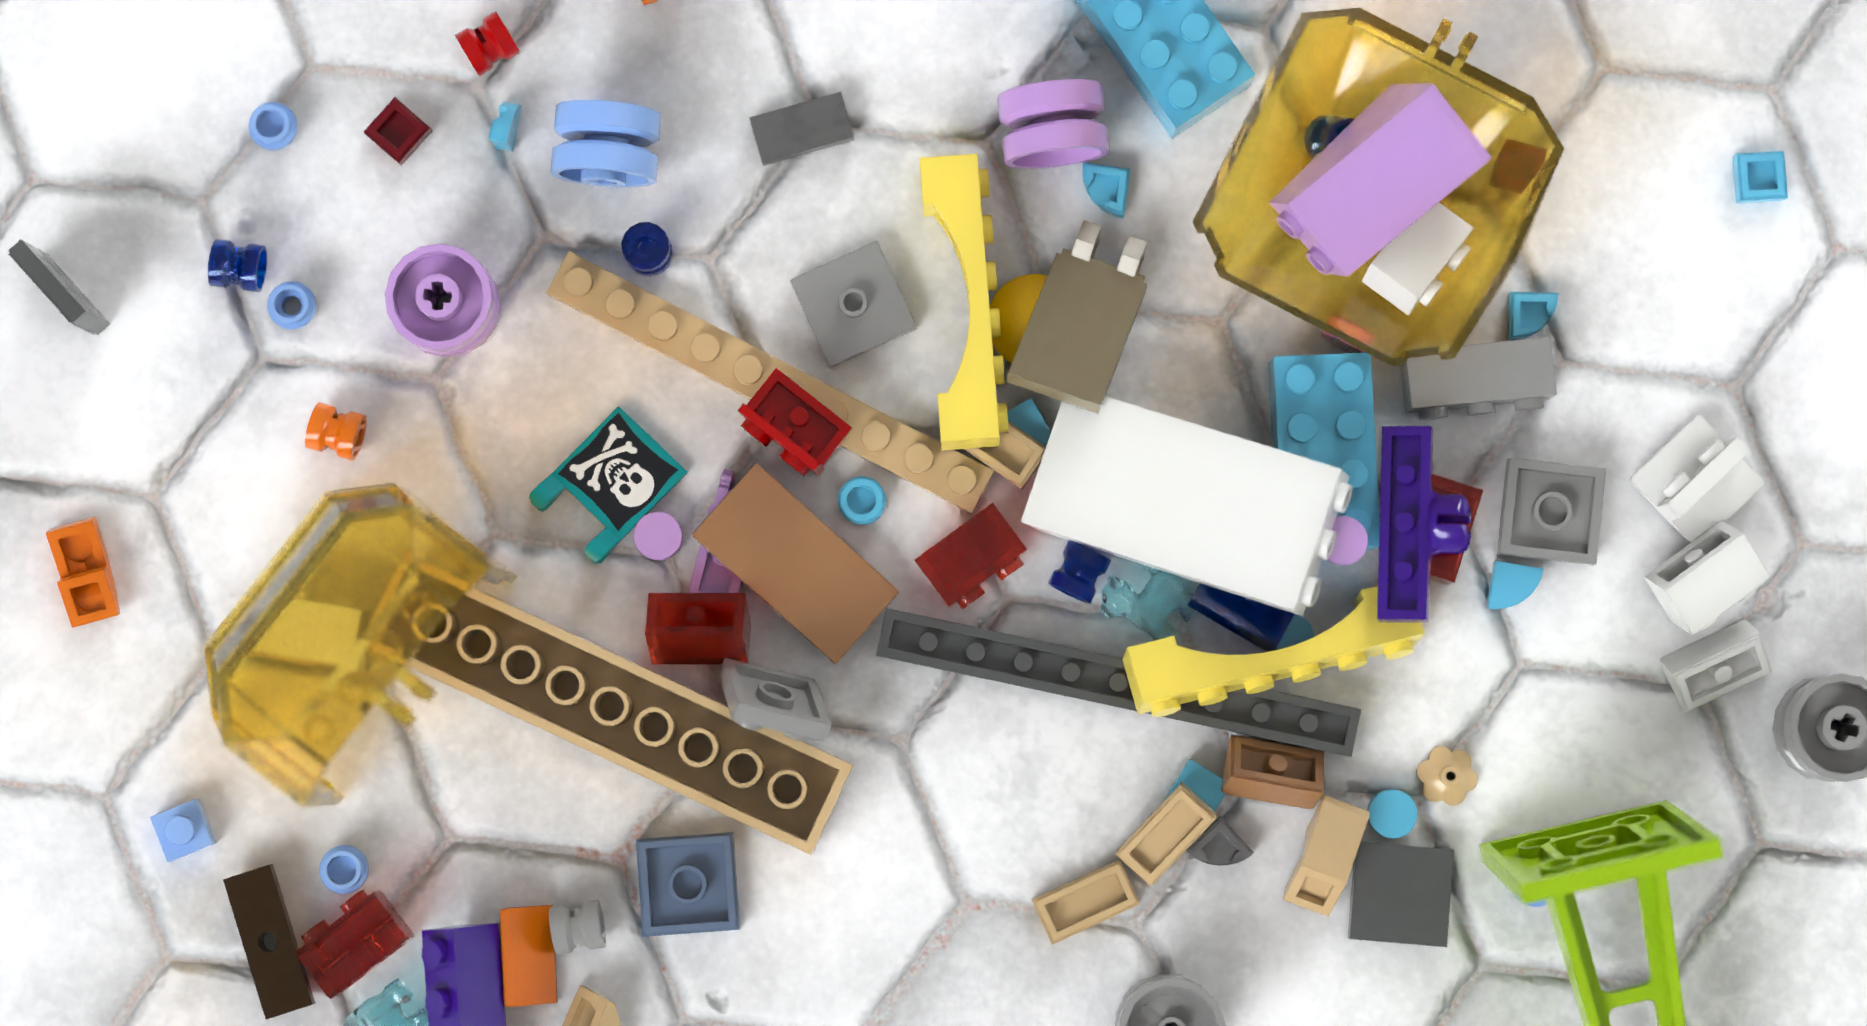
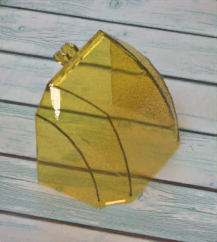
[1192,8,1564,366]

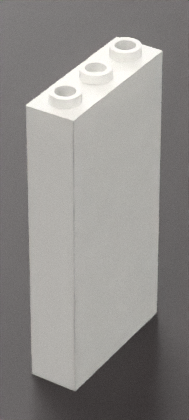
[1021,396,1353,616]

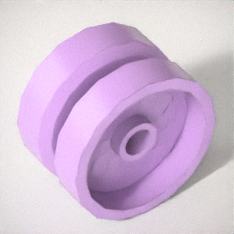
[997,79,1110,169]
[385,243,501,358]

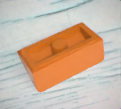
[500,905,558,1007]

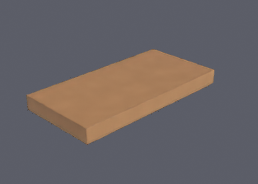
[690,462,899,664]

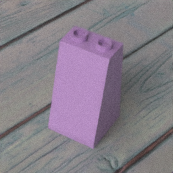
[1269,83,1492,277]

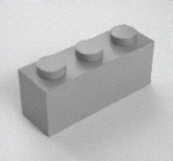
[1399,337,1557,420]

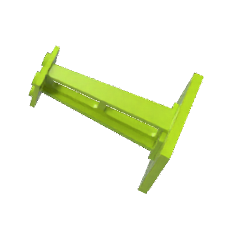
[1479,800,1724,1026]

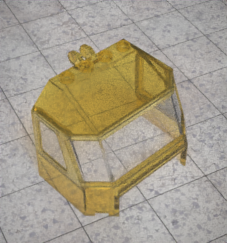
[203,483,517,807]

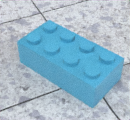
[1075,0,1255,139]
[1268,352,1380,550]

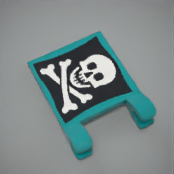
[529,406,688,565]

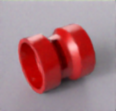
[455,11,521,77]

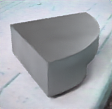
[1186,817,1254,865]

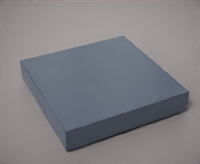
[636,832,740,937]

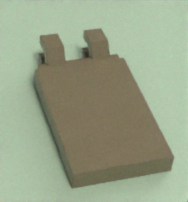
[1007,220,1147,414]

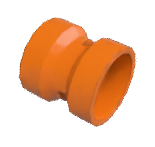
[305,402,367,461]

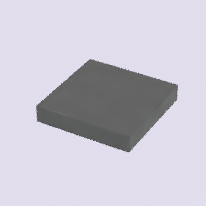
[8,239,110,335]
[1348,842,1454,947]

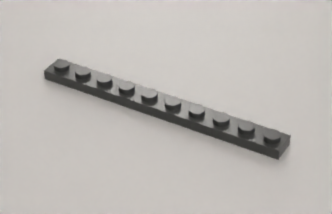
[876,608,1361,757]

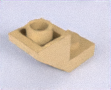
[1283,795,1370,917]

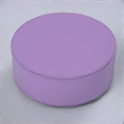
[634,512,683,561]
[1326,516,1368,566]

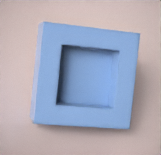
[150,798,217,862]

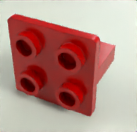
[737,368,853,477]

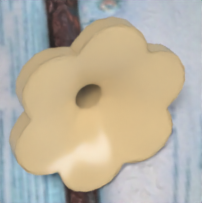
[1416,746,1478,806]

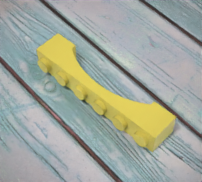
[920,154,1008,451]
[1122,586,1425,717]

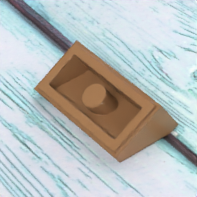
[1221,735,1324,809]

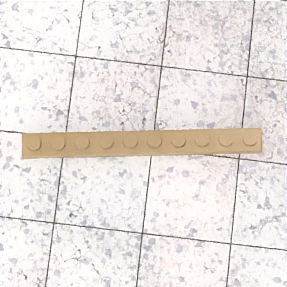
[546,251,994,514]

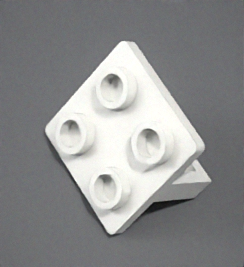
[1630,415,1765,543]

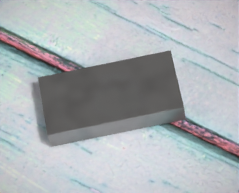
[749,92,854,166]

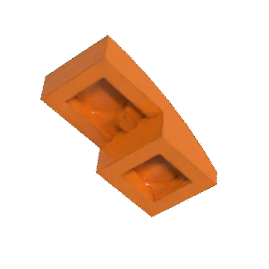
[45,516,120,628]

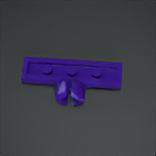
[1377,426,1471,623]

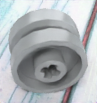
[1772,674,1867,782]
[1115,974,1226,1026]

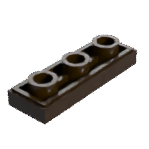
[223,864,315,1020]

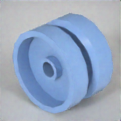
[550,100,662,187]

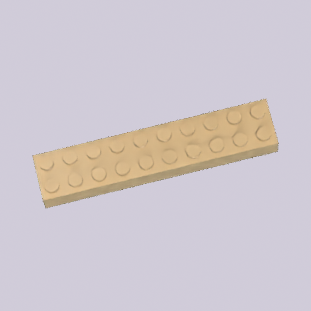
[367,558,854,855]

